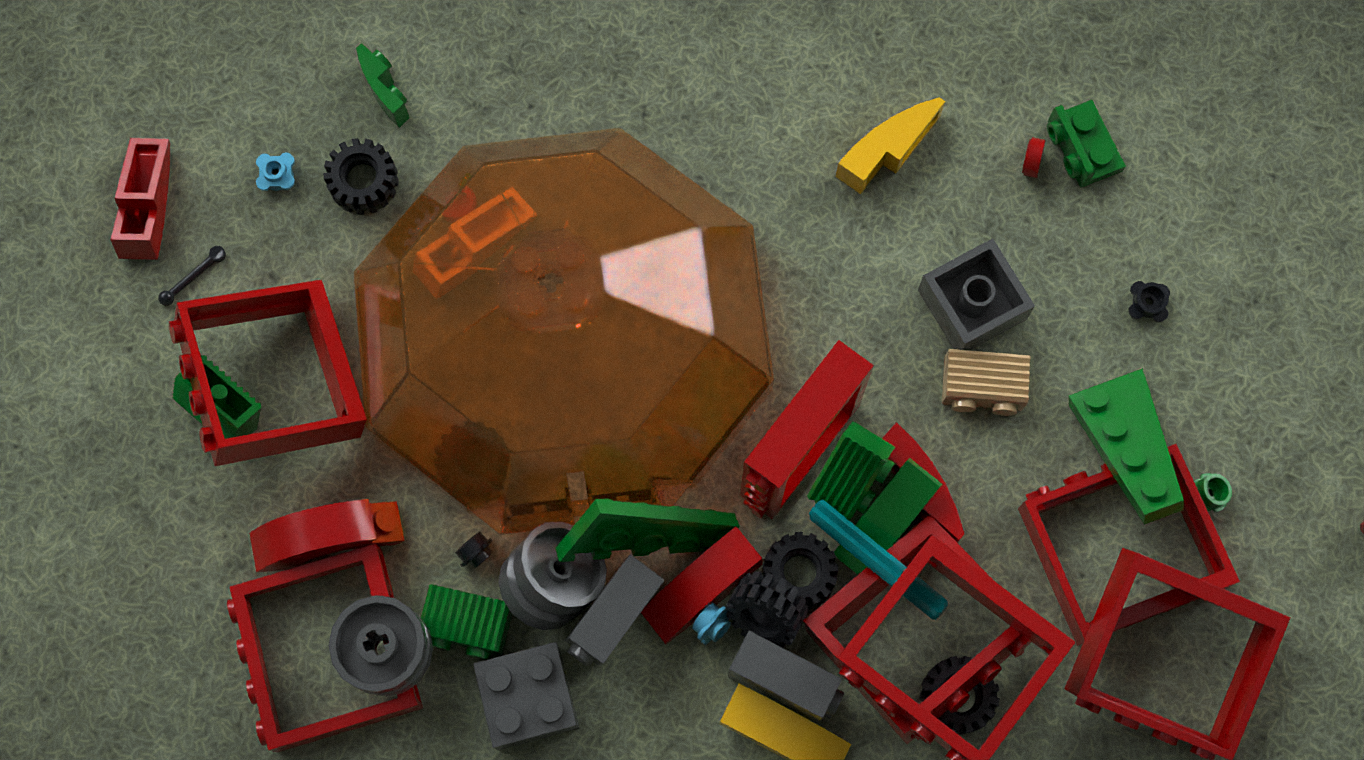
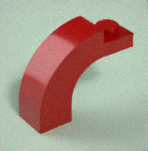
[249,499,405,573]

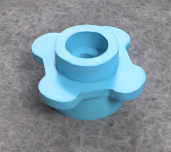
[256,152,295,191]
[692,603,731,645]

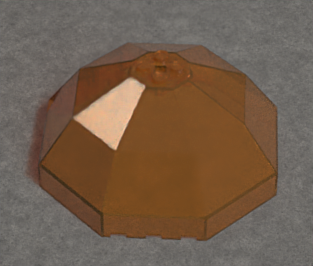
[354,128,774,535]

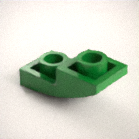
[356,43,410,128]

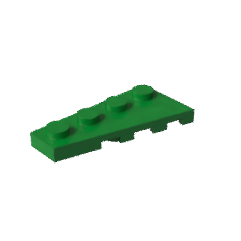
[1069,368,1184,525]
[555,499,740,562]

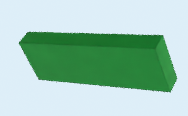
[834,458,943,575]

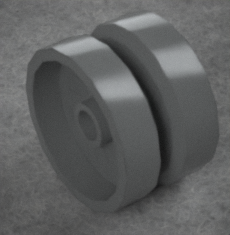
[498,522,607,630]
[328,595,433,697]

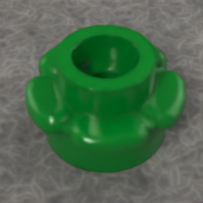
[1194,473,1232,512]

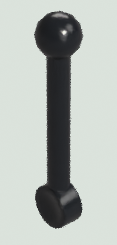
[158,246,226,306]

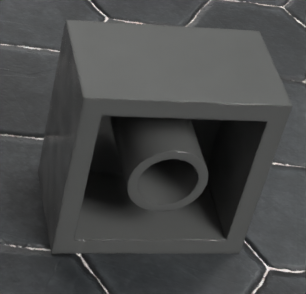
[918,238,1035,350]
[473,642,580,750]

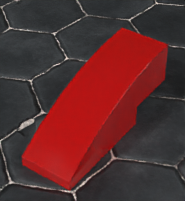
[110,138,170,260]
[882,422,964,543]
[641,526,763,645]

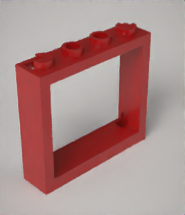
[169,280,367,466]
[740,340,874,520]
[1018,443,1240,646]
[803,515,1031,744]
[835,535,1075,760]
[227,544,423,753]
[1064,548,1291,760]

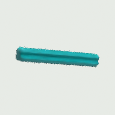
[809,500,948,620]

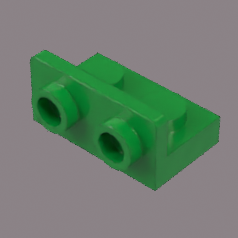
[1047,100,1126,188]

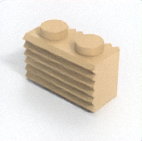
[942,349,1031,416]

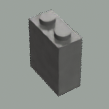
[565,554,664,666]
[728,631,844,724]

